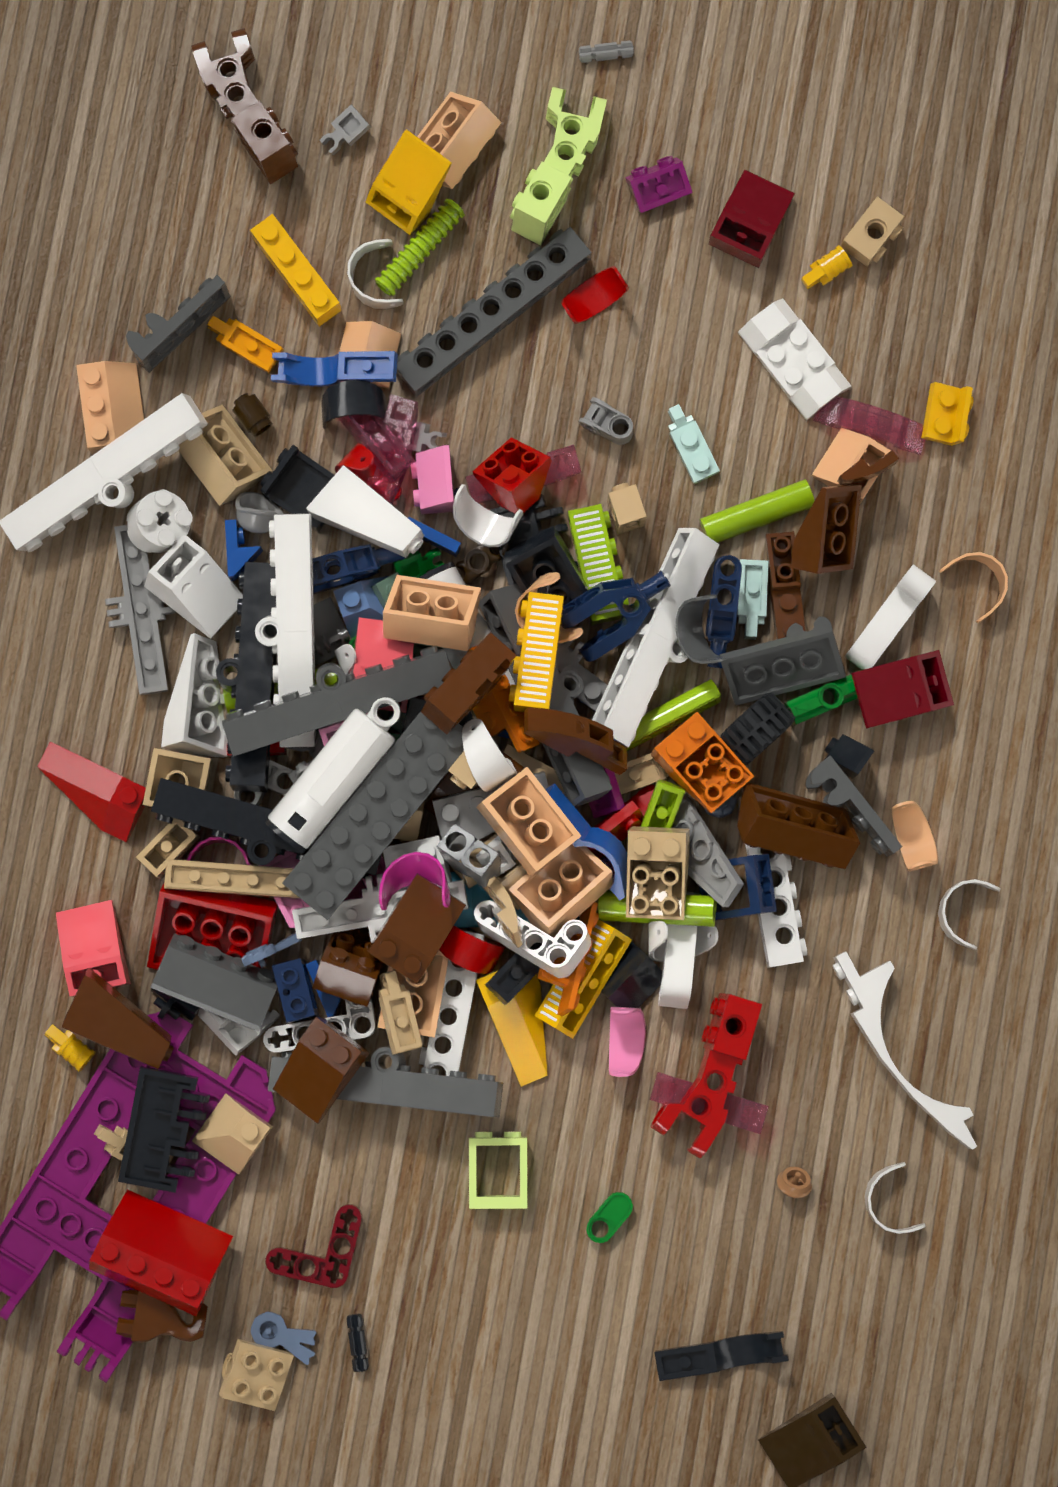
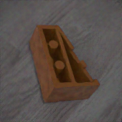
[421,632,517,735]

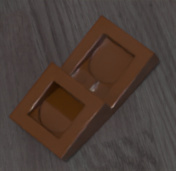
[837,450,899,485]

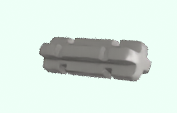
[579,40,634,63]

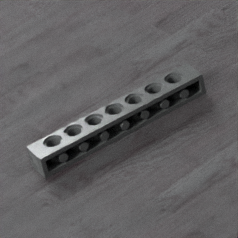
[397,227,592,397]

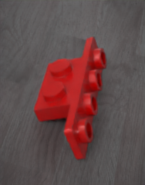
[587,784,655,859]

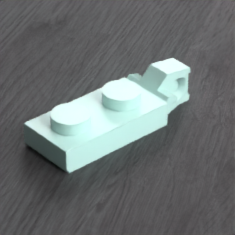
[668,404,720,484]
[737,559,768,640]

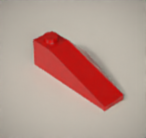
[37,741,146,843]

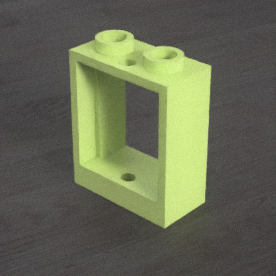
[469,1131,527,1209]

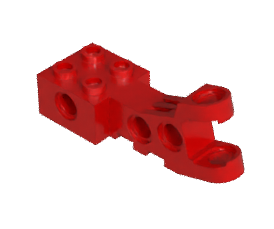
[650,993,762,1159]

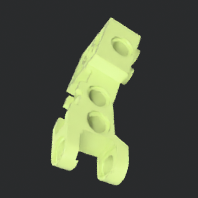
[510,87,607,246]

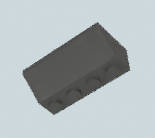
[151,933,277,1031]

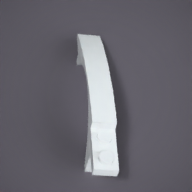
[832,952,977,1149]

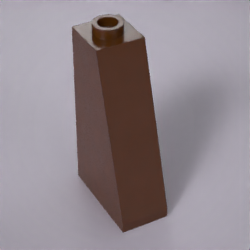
[62,968,174,1069]

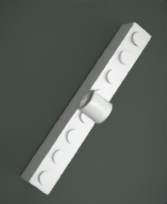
[0,393,208,552]
[255,514,316,747]
[592,528,719,748]

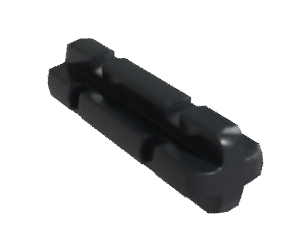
[346,1314,369,1372]

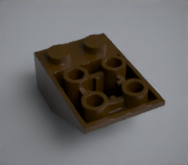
[758,1393,867,1487]

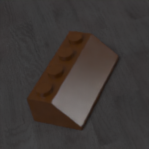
[737,783,860,869]

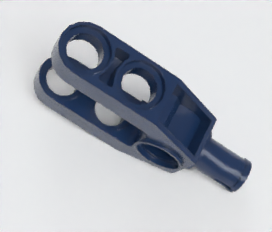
[312,544,405,595]
[705,555,742,668]
[561,570,671,662]

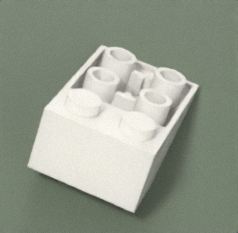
[144,534,243,639]

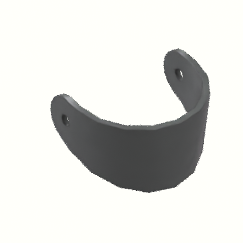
[676,594,726,664]

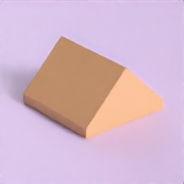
[340,321,401,389]

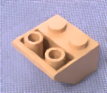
[811,428,891,504]

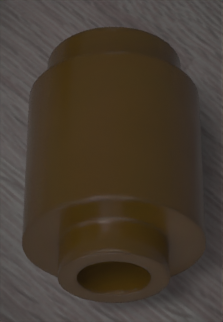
[232,393,273,437]

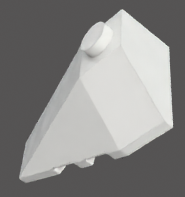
[161,633,228,758]

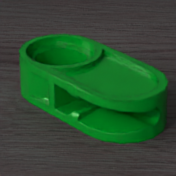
[586,1192,633,1243]

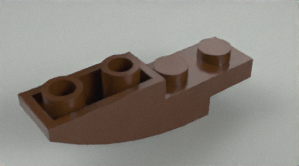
[766,531,806,639]
[524,707,627,775]

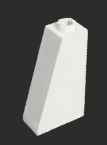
[306,465,424,558]

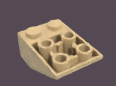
[626,826,690,920]

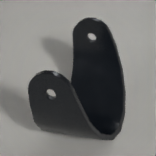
[321,380,388,429]

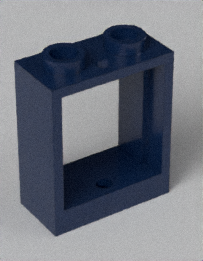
[698,854,777,921]
[272,958,320,1023]

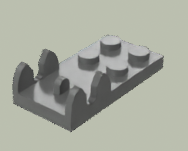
[126,275,231,373]
[720,617,846,706]
[805,756,903,857]

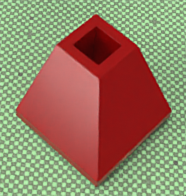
[472,437,552,514]

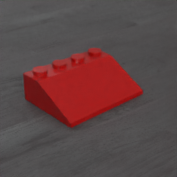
[147,882,278,970]
[89,1189,233,1317]

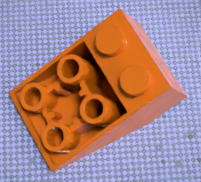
[651,712,754,814]

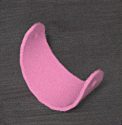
[609,1007,646,1077]

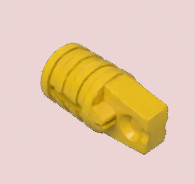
[801,245,853,289]
[45,1024,96,1072]

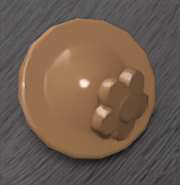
[777,1167,812,1198]

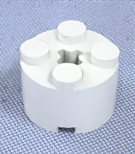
[126,489,193,553]

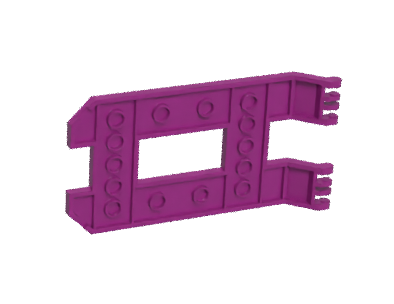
[0,1012,276,1383]

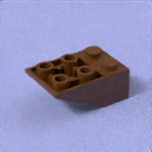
[312,927,385,1007]

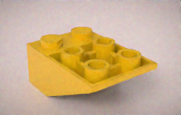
[365,129,452,235]

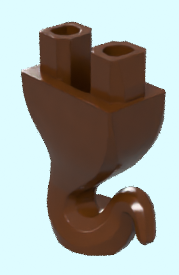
[116,1289,208,1342]

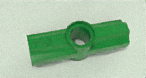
[784,669,863,726]

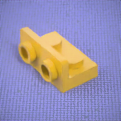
[921,382,974,446]

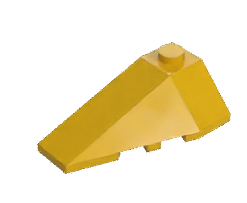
[476,971,548,1087]

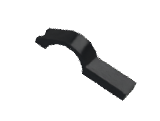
[485,915,580,1005]
[654,1331,789,1381]

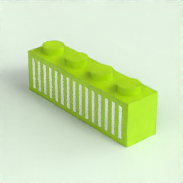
[567,504,629,625]

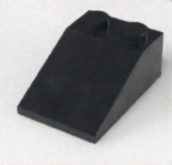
[504,526,589,606]

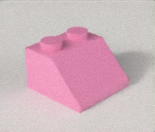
[411,445,454,514]

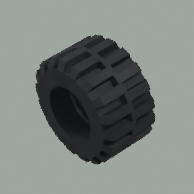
[720,692,795,765]

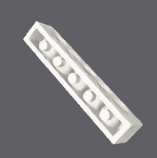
[737,797,807,968]
[419,931,485,1076]

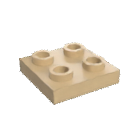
[219,1339,294,1411]

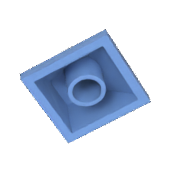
[333,576,389,639]

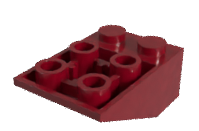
[708,170,795,268]
[851,650,954,729]

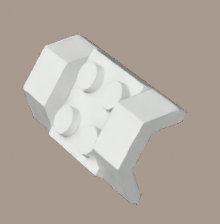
[738,298,851,421]

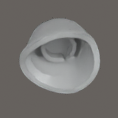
[235,492,284,533]

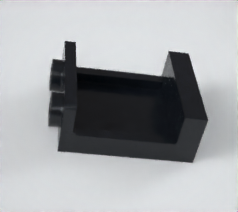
[260,445,335,533]

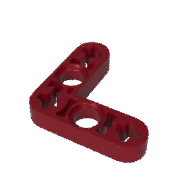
[265,1204,362,1288]

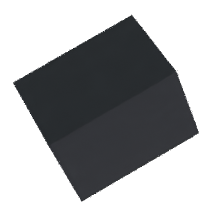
[601,941,663,1008]

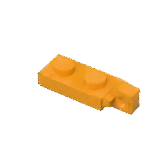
[207,316,284,374]

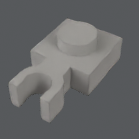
[320,104,371,156]
[396,418,447,452]

